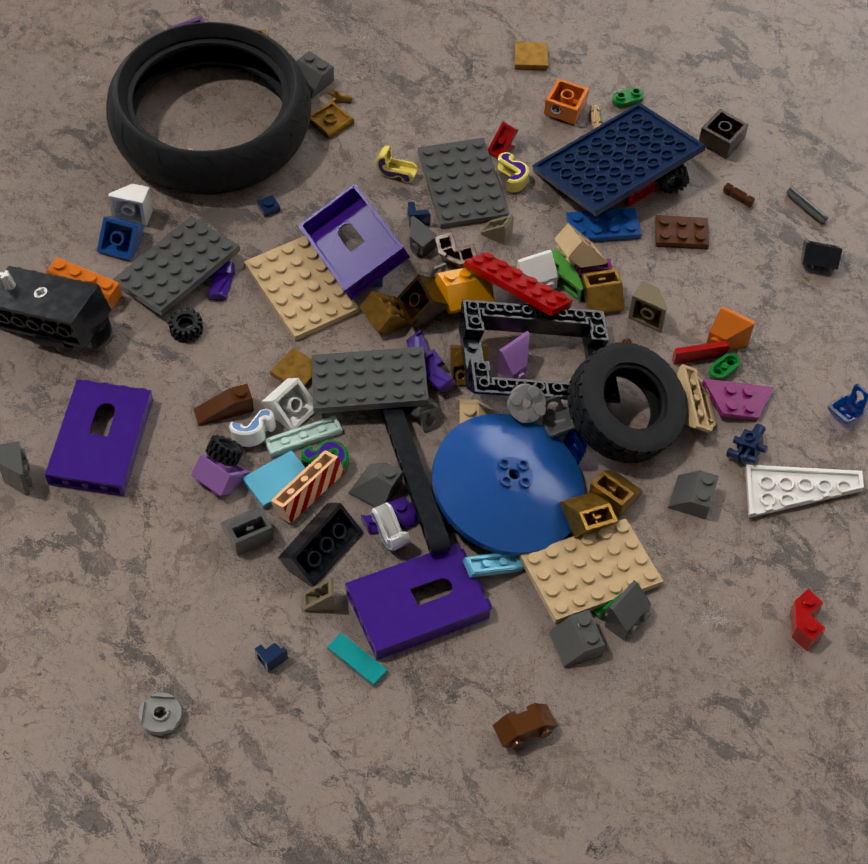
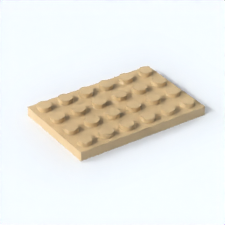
[244,236,359,341]
[519,518,663,624]

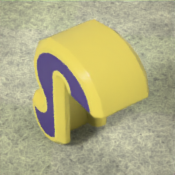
[376,146,418,183]
[497,152,529,193]

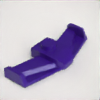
[208,259,235,300]
[406,330,457,392]
[361,486,437,534]

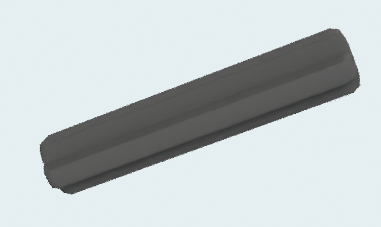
[786,187,828,224]

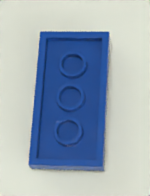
[566,208,641,242]

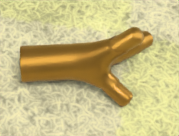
[328,89,353,102]

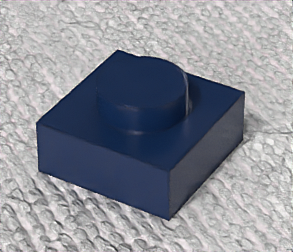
[257,195,280,217]

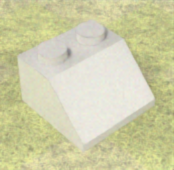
[108,184,153,226]
[517,249,558,289]
[261,378,314,430]

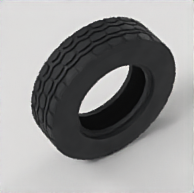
[567,342,687,463]

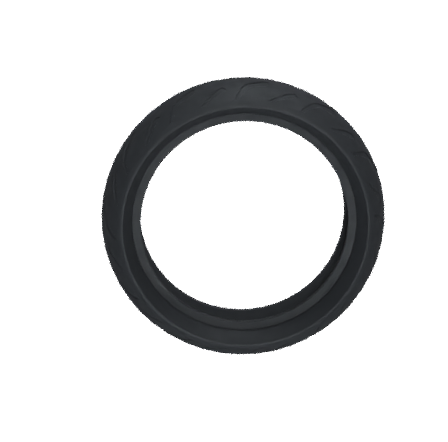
[106,22,311,194]

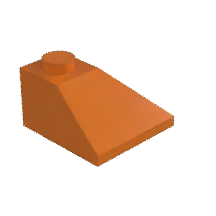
[706,306,755,350]

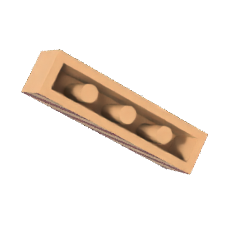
[270,450,345,524]

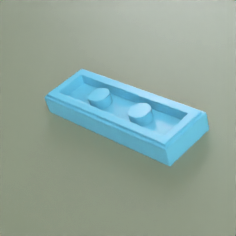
[463,553,524,578]

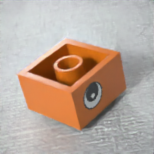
[544,78,589,125]

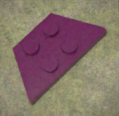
[702,379,773,421]

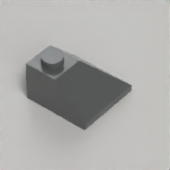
[349,463,403,508]

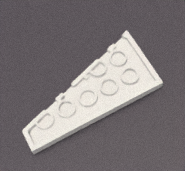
[745,465,864,518]

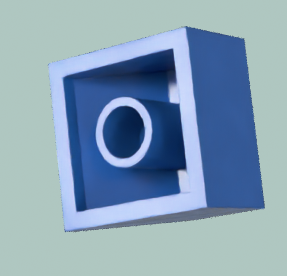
[97,216,144,261]

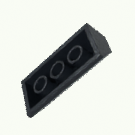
[278,503,363,587]

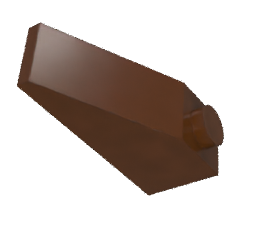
[193,384,254,426]

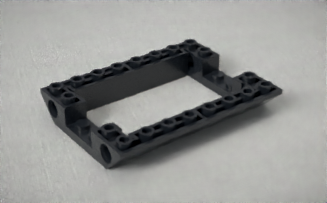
[459,299,621,403]

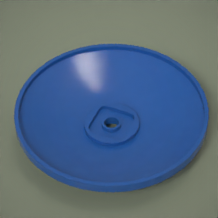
[432,414,585,556]

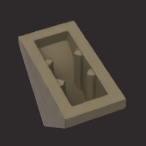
[480,215,514,245]
[302,577,335,612]

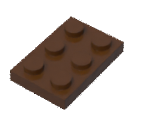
[655,215,709,249]

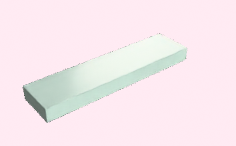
[264,415,343,458]

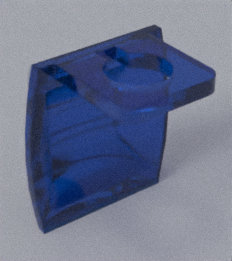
[827,384,868,424]
[563,429,587,465]

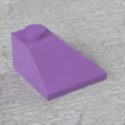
[497,331,530,379]

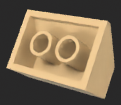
[554,223,608,268]

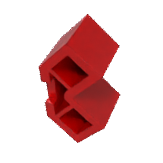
[790,589,826,651]

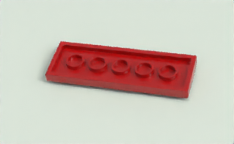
[463,252,573,316]

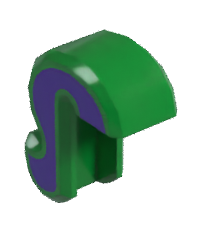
[301,440,349,472]

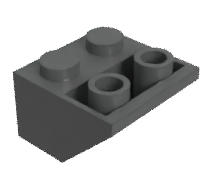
[0,441,32,495]
[220,507,273,555]

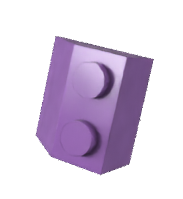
[191,454,250,496]

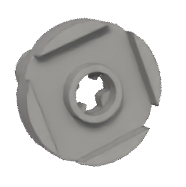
[507,384,546,423]
[139,693,182,736]

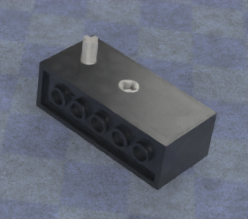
[0,266,112,348]

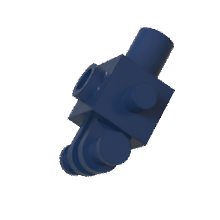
[726,424,768,466]

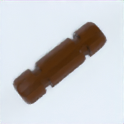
[723,183,755,207]

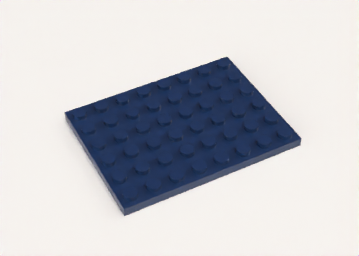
[532,102,705,216]

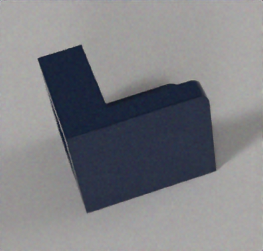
[407,201,431,227]
[254,643,288,673]

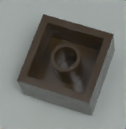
[699,109,749,158]
[396,274,448,329]

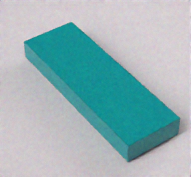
[327,633,388,687]

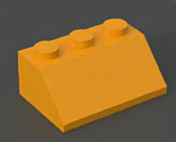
[435,268,495,314]

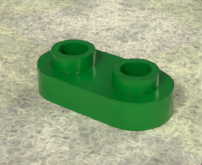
[612,87,644,108]
[708,353,741,381]

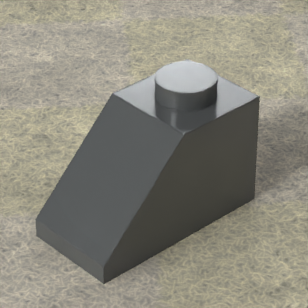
[410,216,438,258]

